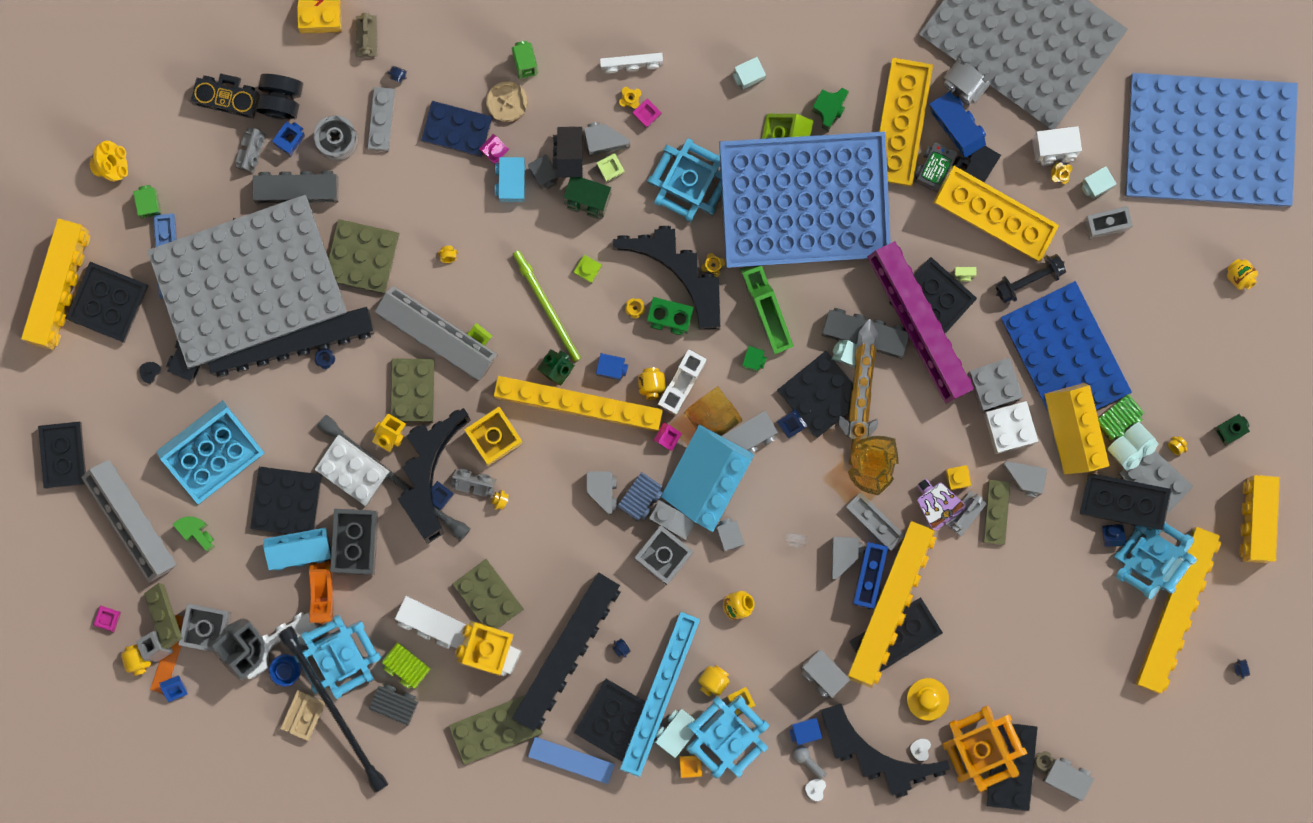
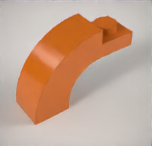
[309,560,334,624]

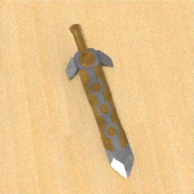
[838,319,878,465]

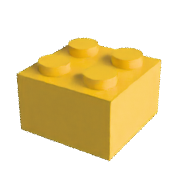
[464,407,523,467]

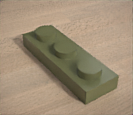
[983,480,1010,545]
[144,583,182,649]

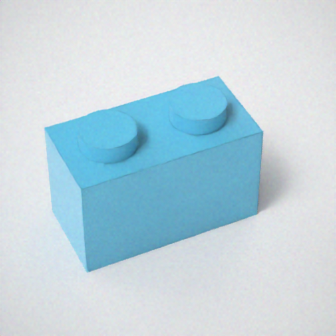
[495,157,525,202]

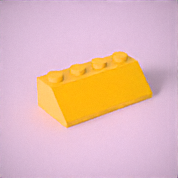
[1044,383,1109,475]

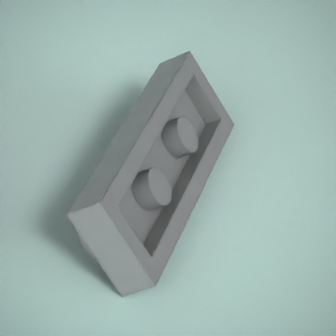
[368,87,395,151]
[845,492,905,551]

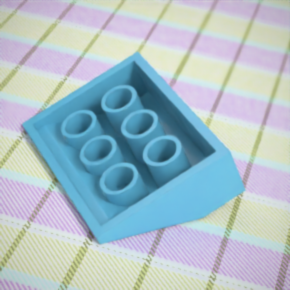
[156,400,264,504]
[661,425,755,532]

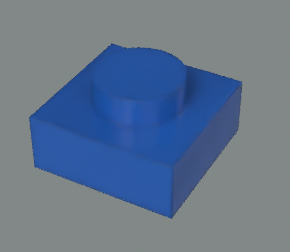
[159,675,188,702]

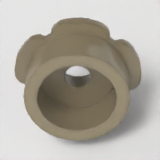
[1034,751,1054,772]

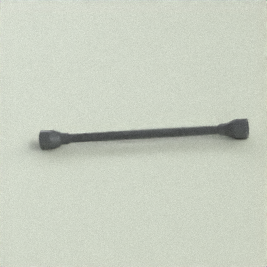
[317,414,471,542]

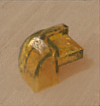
[684,386,743,436]
[848,436,899,495]

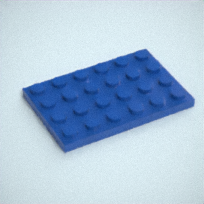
[1000,281,1132,414]

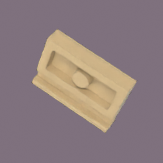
[280,690,325,741]

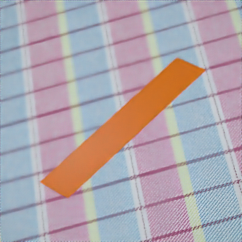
[150,615,184,694]

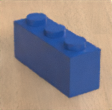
[929,91,986,158]
[852,542,888,609]

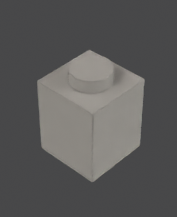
[716,518,745,552]
[136,631,173,662]

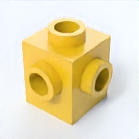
[372,414,406,452]

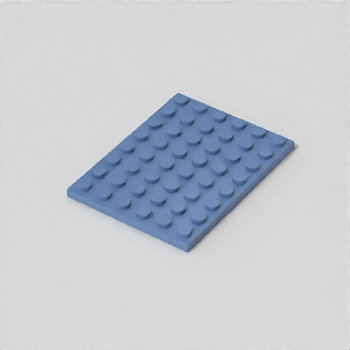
[1125,73,1298,207]
[719,131,891,268]

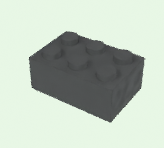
[330,509,378,575]

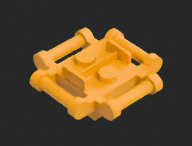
[942,705,1027,792]

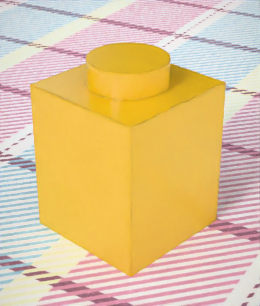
[944,465,972,491]

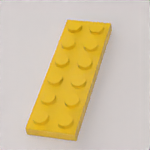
[879,58,933,187]
[933,166,1059,262]

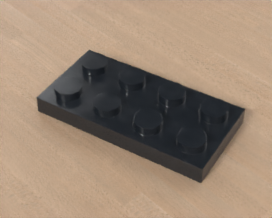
[1080,473,1172,531]
[849,597,943,672]
[986,724,1038,811]

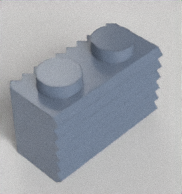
[617,472,663,521]

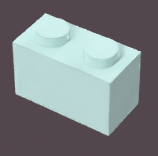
[655,709,695,758]

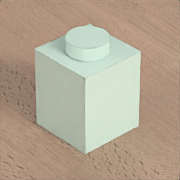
[733,57,766,90]
[1082,166,1116,199]
[832,340,857,369]

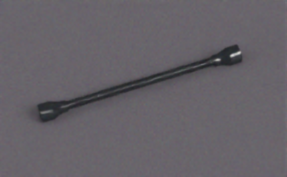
[277,626,388,793]

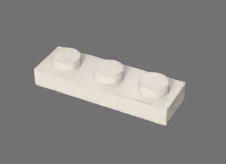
[600,53,663,73]

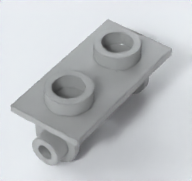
[235,128,265,173]
[451,469,496,497]
[946,491,987,536]

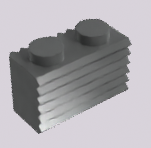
[369,684,419,726]

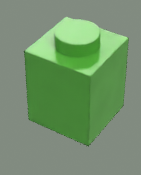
[133,185,162,219]

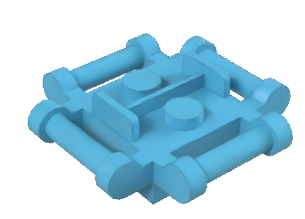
[647,138,722,222]
[1113,521,1197,599]
[294,614,381,700]
[687,695,769,779]

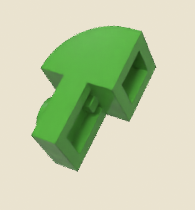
[173,516,215,552]

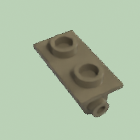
[356,13,377,57]

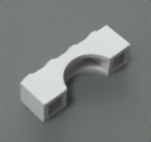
[247,612,322,680]

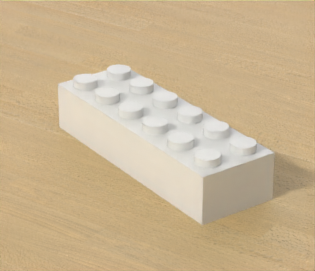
[395,596,522,676]

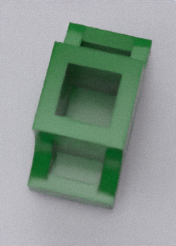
[812,88,849,131]

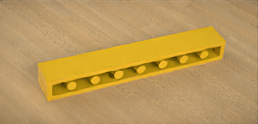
[494,376,663,432]
[848,521,937,688]
[1135,527,1221,694]

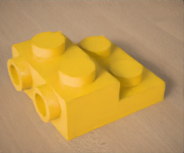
[455,621,513,675]

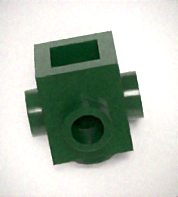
[536,349,575,386]

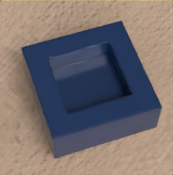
[777,409,807,439]
[432,481,454,511]
[1101,524,1126,547]

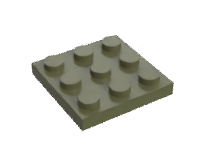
[329,219,400,294]

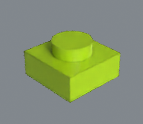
[574,255,602,284]
[467,323,492,346]

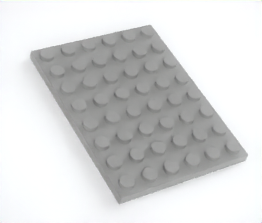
[919,0,1128,130]
[147,194,347,369]

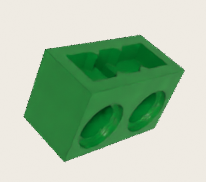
[647,297,694,336]

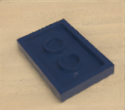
[421,101,493,157]

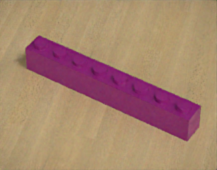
[867,241,974,404]

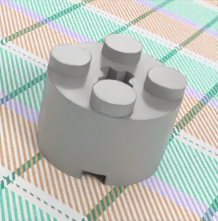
[943,58,991,105]
[314,115,358,161]

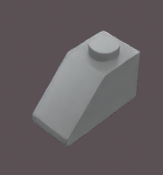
[584,122,630,156]
[1003,461,1047,498]
[649,500,695,540]
[831,537,862,580]

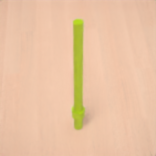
[513,250,581,362]

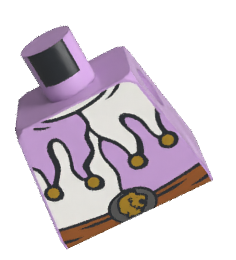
[917,479,966,531]

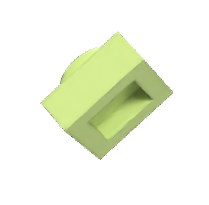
[597,153,625,182]
[953,267,976,282]

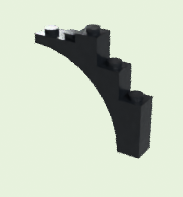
[613,226,721,330]
[398,408,471,544]
[820,704,950,798]

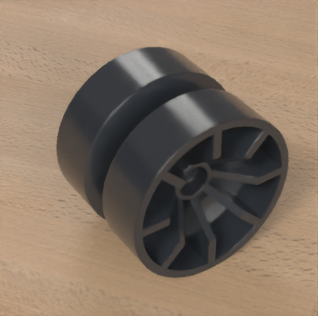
[254,74,304,119]

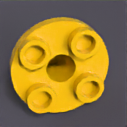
[89,141,128,182]
[906,678,949,721]

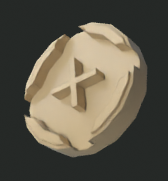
[486,81,528,123]

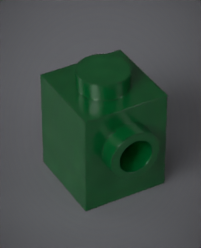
[1214,414,1250,446]

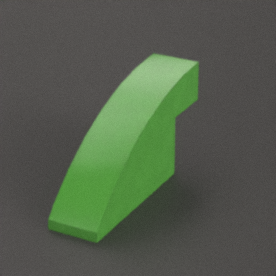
[740,265,794,354]

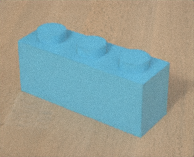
[264,527,331,570]

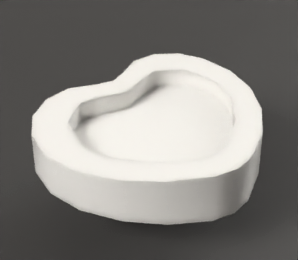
[910,739,931,761]
[805,779,826,801]

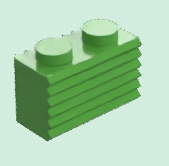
[511,41,539,79]
[1098,394,1144,441]

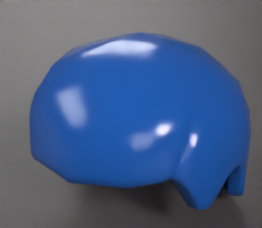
[269,654,301,687]

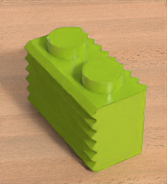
[381,642,431,689]

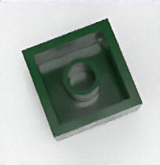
[563,177,612,219]

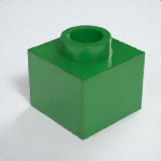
[742,346,767,373]

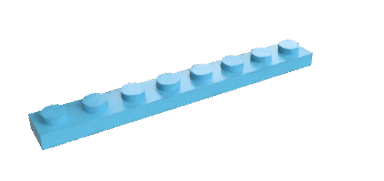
[620,612,700,777]

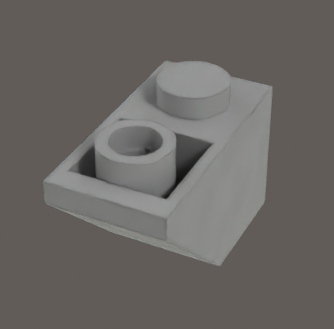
[587,471,617,515]

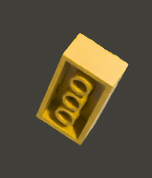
[1239,475,1280,563]

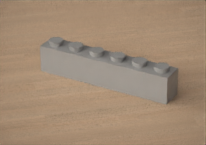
[375,286,498,381]
[81,460,176,583]

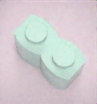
[1107,422,1159,471]

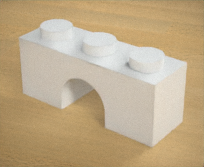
[658,349,707,416]

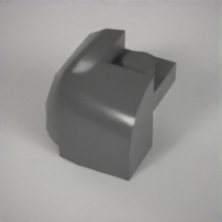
[209,619,265,680]

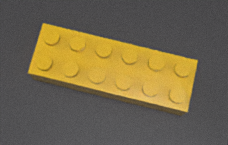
[21,218,91,351]

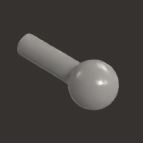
[793,746,826,780]

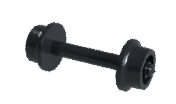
[995,254,1066,303]

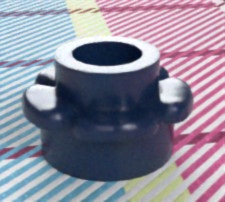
[387,66,407,82]
[314,349,335,369]
[612,638,631,658]
[1234,659,1250,679]

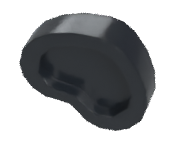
[139,362,161,384]

